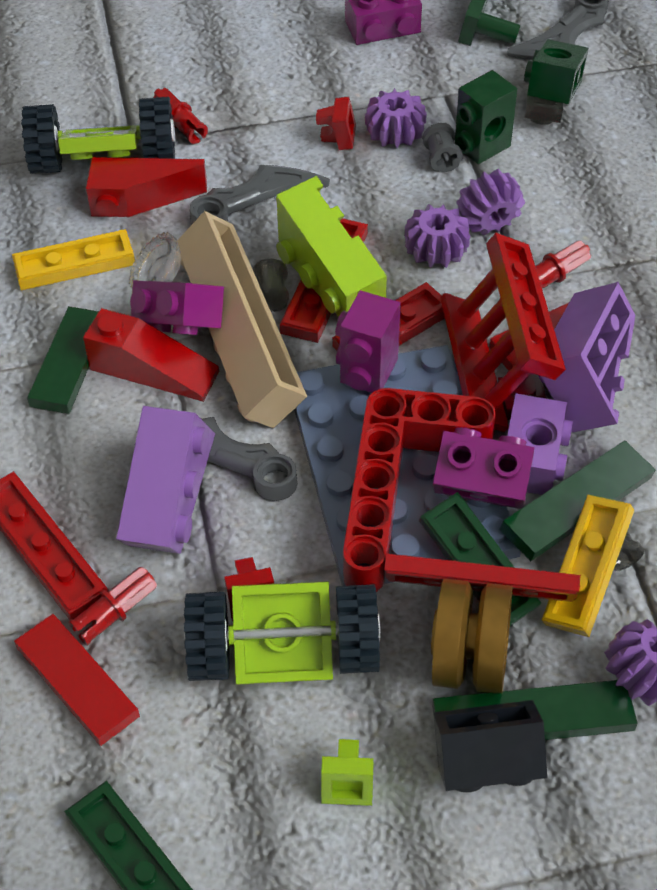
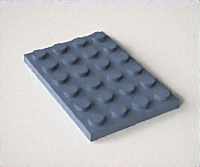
[294,345,521,586]

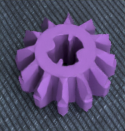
[365,88,427,148]
[456,169,525,235]
[404,204,470,269]
[604,619,657,706]

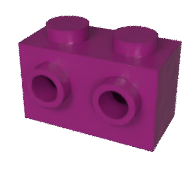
[345,0,422,45]
[130,280,224,335]
[335,290,401,393]
[433,428,535,509]

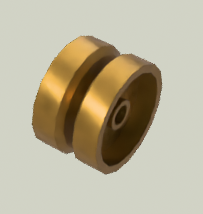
[431,579,512,694]

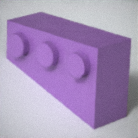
[538,282,636,432]
[116,406,215,554]

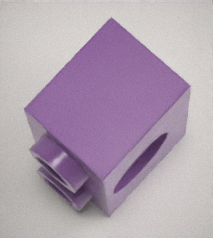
[507,394,573,495]

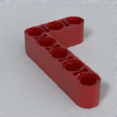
[343,388,496,592]

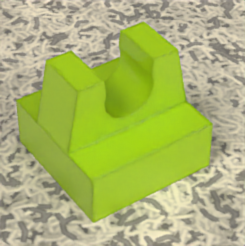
[321,739,374,806]

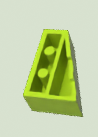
[276,176,387,316]

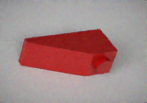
[86,157,208,217]
[83,308,220,402]

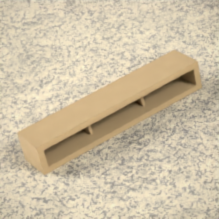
[175,211,307,428]

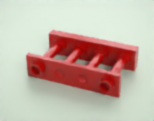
[440,232,566,432]

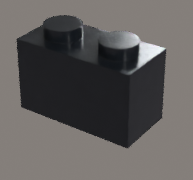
[433,700,548,793]

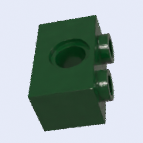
[524,39,589,104]
[454,70,518,165]

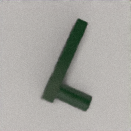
[458,0,521,46]

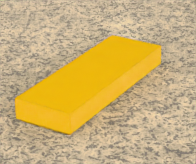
[12,229,136,290]
[541,494,635,637]

